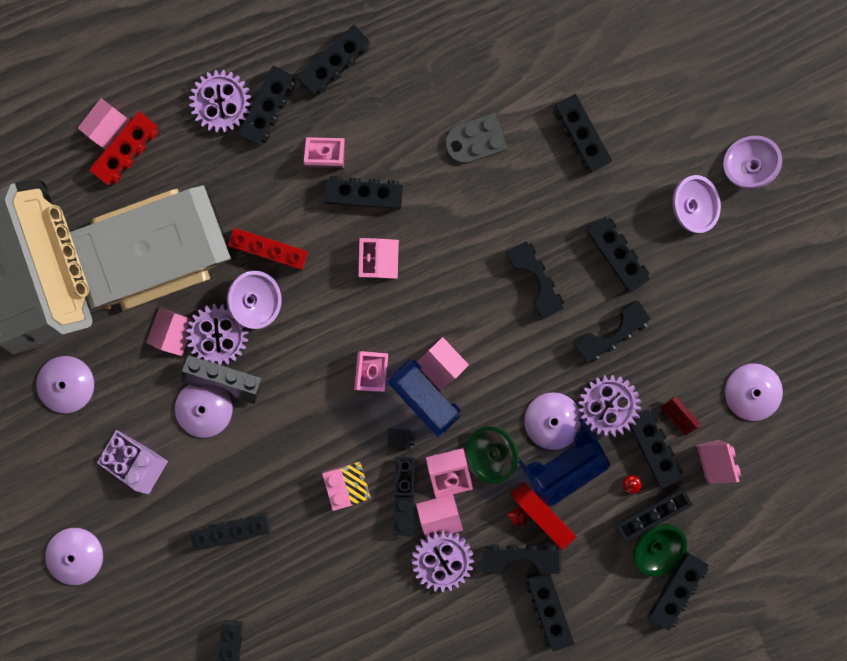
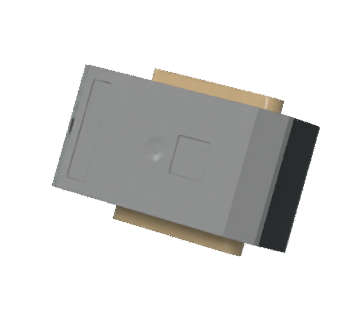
[0,180,92,354]
[70,185,234,312]

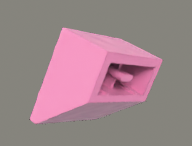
[359,238,399,278]

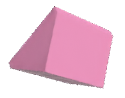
[78,98,130,150]
[304,137,345,168]
[146,307,196,356]
[415,337,469,391]
[354,351,388,392]
[416,494,463,540]

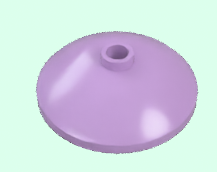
[723,136,782,189]
[673,175,721,233]
[227,271,282,329]
[36,356,94,413]
[725,364,783,421]
[175,384,233,438]
[524,392,582,450]
[45,528,103,585]

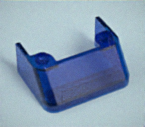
[386,358,462,438]
[518,418,610,506]

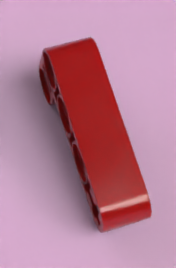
[510,481,577,550]

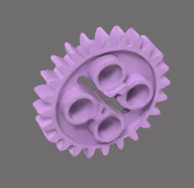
[189,70,252,133]
[186,304,249,365]
[578,375,642,438]
[411,530,474,592]

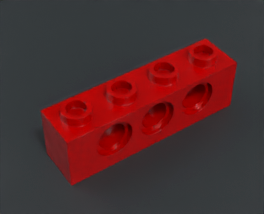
[89,111,159,186]
[228,228,309,270]

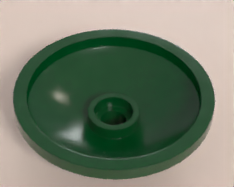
[465,426,518,484]
[633,524,687,576]

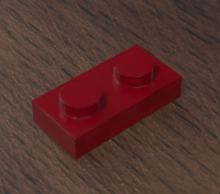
[660,396,700,436]

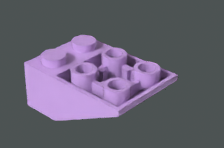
[97,430,168,494]

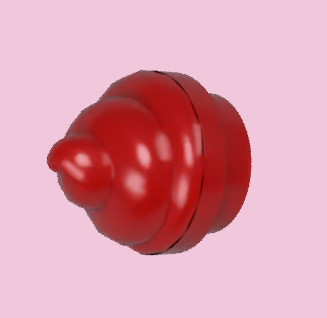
[622,475,642,494]
[507,507,528,526]

